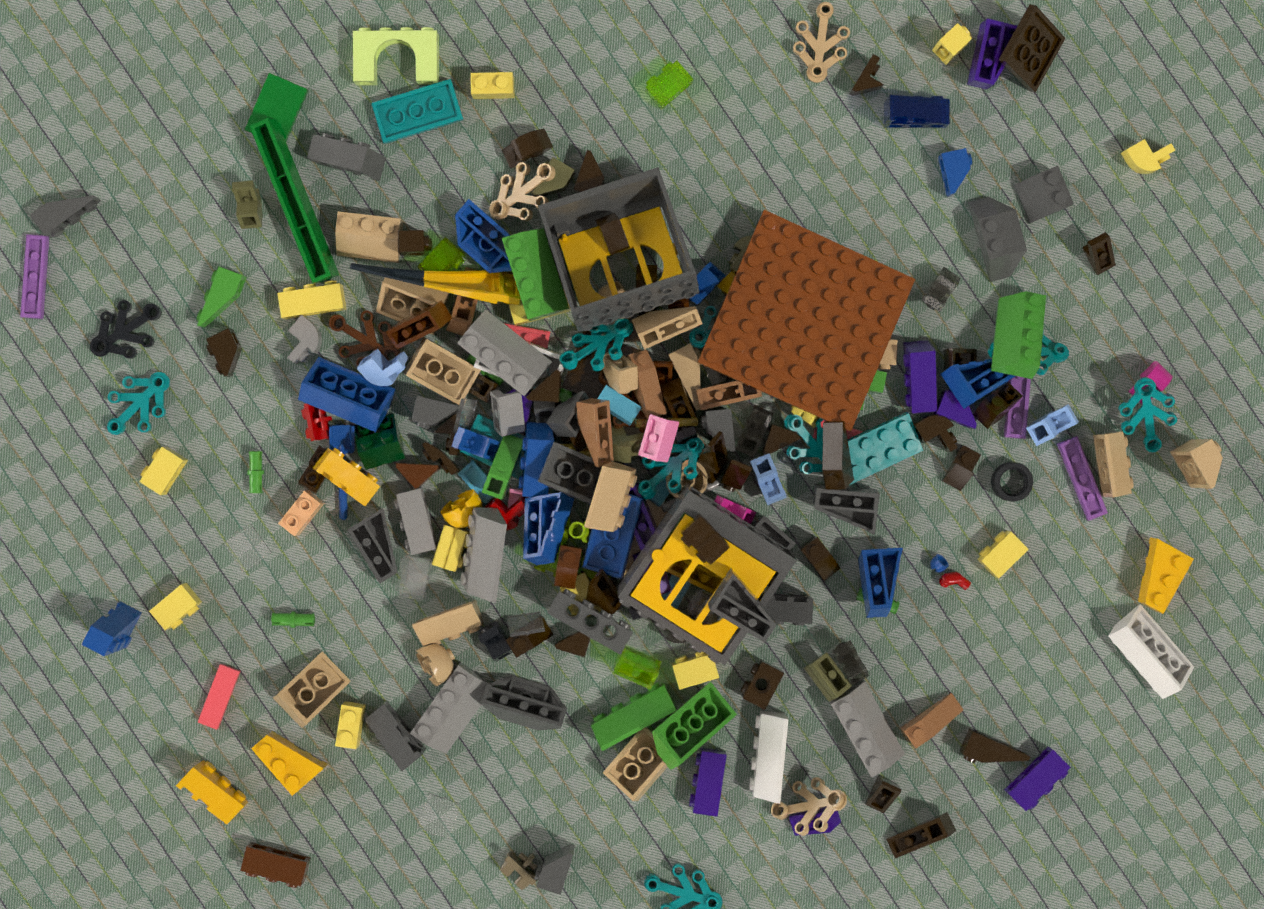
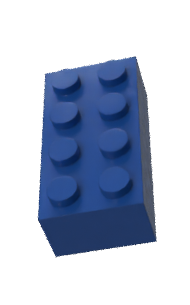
[298,357,395,432]

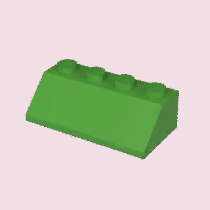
[502,228,569,321]
[991,291,1046,379]
[591,682,676,751]
[652,682,737,770]

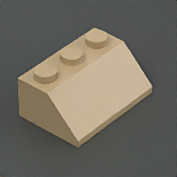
[335,211,404,263]
[376,267,449,335]
[1093,431,1134,497]
[1170,439,1223,489]
[584,461,637,532]
[412,600,484,646]
[603,727,667,801]

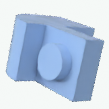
[357,349,409,386]
[1026,404,1079,446]
[750,454,787,505]

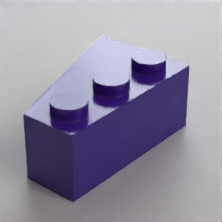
[967,18,1017,90]
[903,340,937,413]

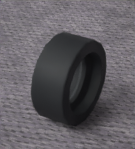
[991,462,1033,502]

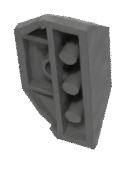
[968,197,1027,282]
[481,676,567,731]

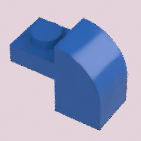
[689,262,726,305]
[452,427,501,461]

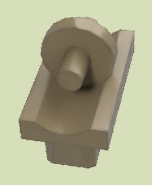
[500,851,537,890]

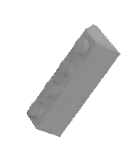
[457,310,552,396]
[461,507,507,602]
[410,662,490,754]
[829,681,905,778]

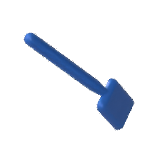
[329,424,355,520]

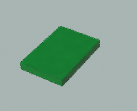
[245,73,308,142]

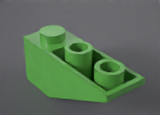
[197,267,247,328]
[482,435,523,500]

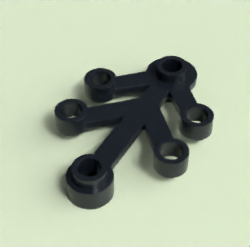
[90,300,162,359]

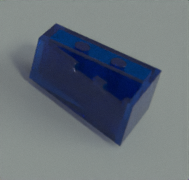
[884,95,950,128]

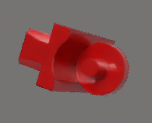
[301,404,332,441]

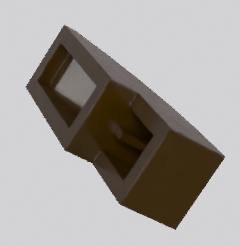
[698,431,728,484]

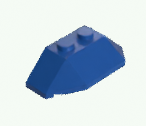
[455,199,512,273]

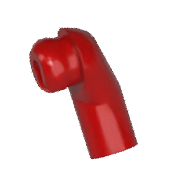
[939,571,971,590]

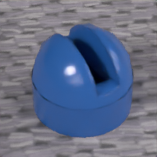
[930,554,949,572]

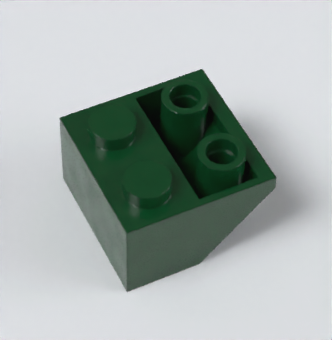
[354,413,406,470]

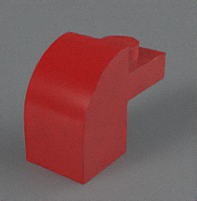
[484,496,526,531]

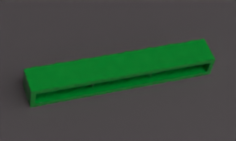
[249,118,339,283]

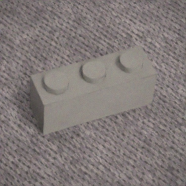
[394,488,438,555]

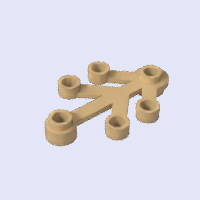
[793,2,850,83]
[489,162,555,221]
[771,777,847,836]

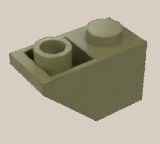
[532,157,575,197]

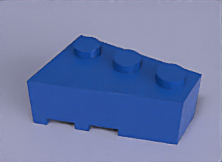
[941,359,1015,409]
[518,422,554,497]
[523,492,574,565]
[858,548,903,618]
[81,601,142,656]

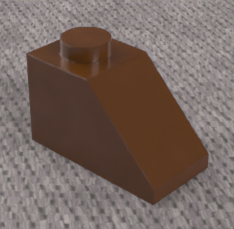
[554,544,582,590]

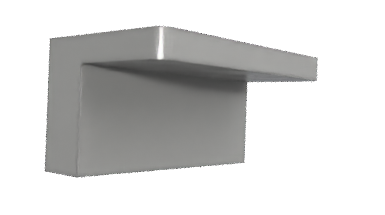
[490,389,525,437]

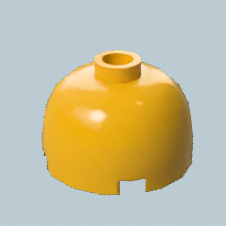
[440,489,483,529]

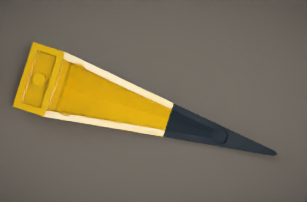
[350,263,521,305]

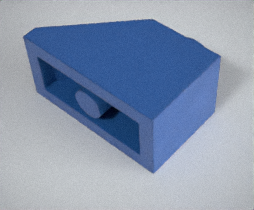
[938,148,972,197]

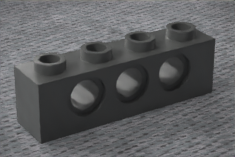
[547,589,633,655]

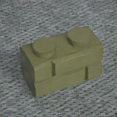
[804,652,852,702]

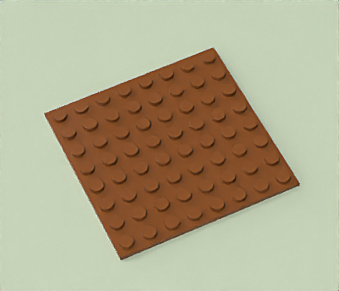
[697,210,915,431]

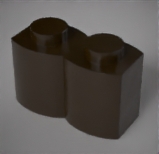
[681,513,730,565]

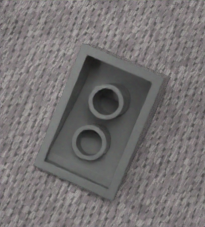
[538,442,602,505]

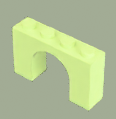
[353,27,439,85]

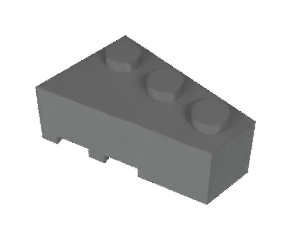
[307,133,386,181]
[812,484,880,535]
[347,508,398,584]
[708,568,777,643]
[765,594,813,625]
[365,701,426,772]

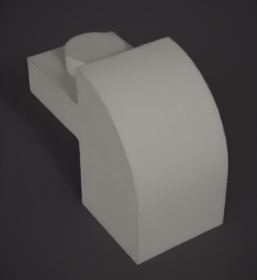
[287,315,322,364]

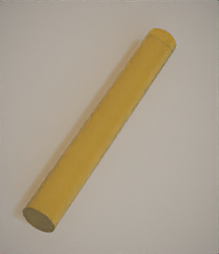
[634,418,698,428]

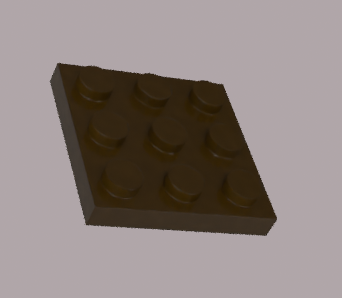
[999,4,1065,93]
[562,331,641,399]

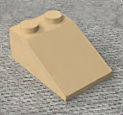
[404,337,481,406]
[273,652,351,728]

